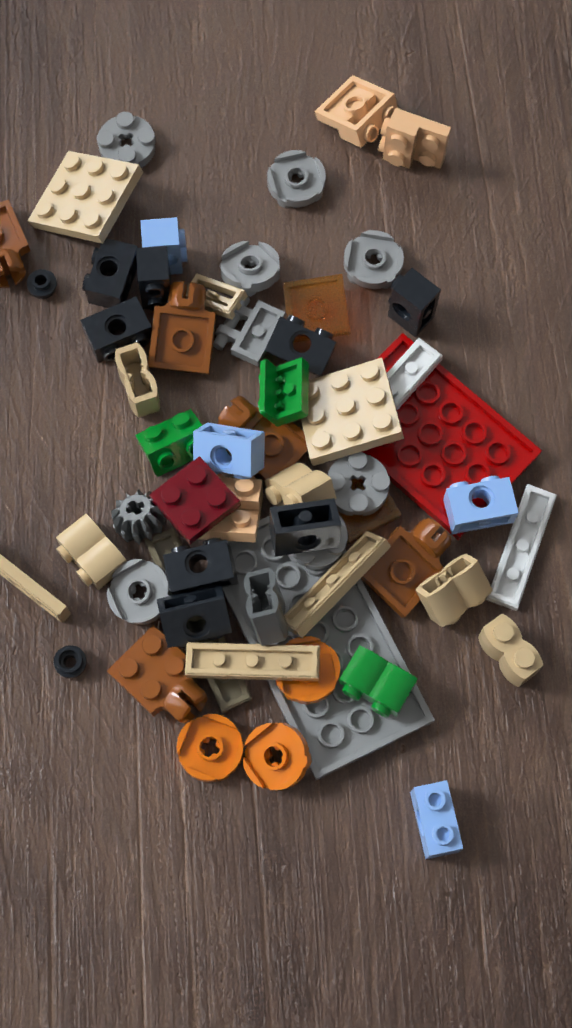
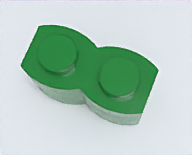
[339,645,418,718]

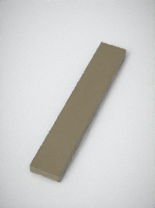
[144,527,252,714]

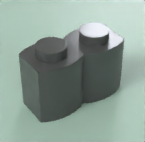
[244,567,288,646]

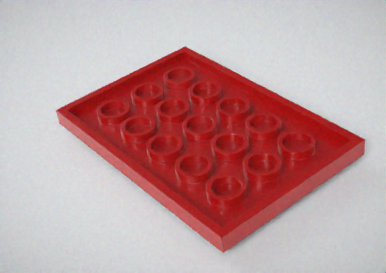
[361,333,542,541]

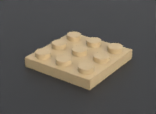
[27,151,143,244]
[301,357,404,466]

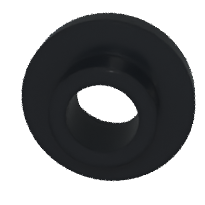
[27,269,57,299]
[53,645,87,678]

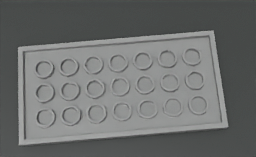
[222,516,435,780]

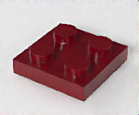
[149,456,241,545]

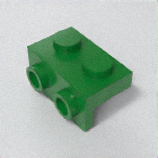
[258,357,309,427]
[135,409,202,477]

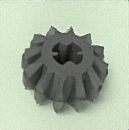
[111,489,167,545]

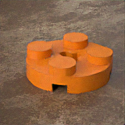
[275,636,340,704]
[176,714,244,782]
[243,723,312,790]

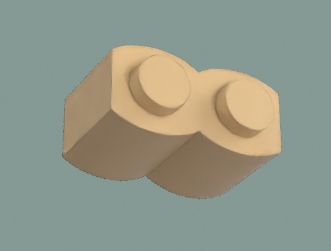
[115,342,160,417]
[264,463,337,506]
[56,514,127,590]
[415,554,493,627]
[478,614,543,687]

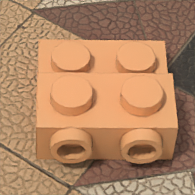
[315,75,399,148]
[378,108,451,169]
[199,474,263,543]

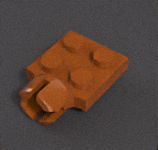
[0,199,30,288]
[148,281,217,375]
[218,395,308,482]
[361,518,452,618]
[107,625,208,723]

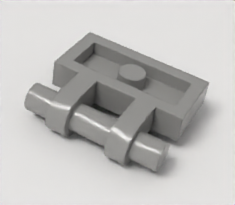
[213,297,285,367]

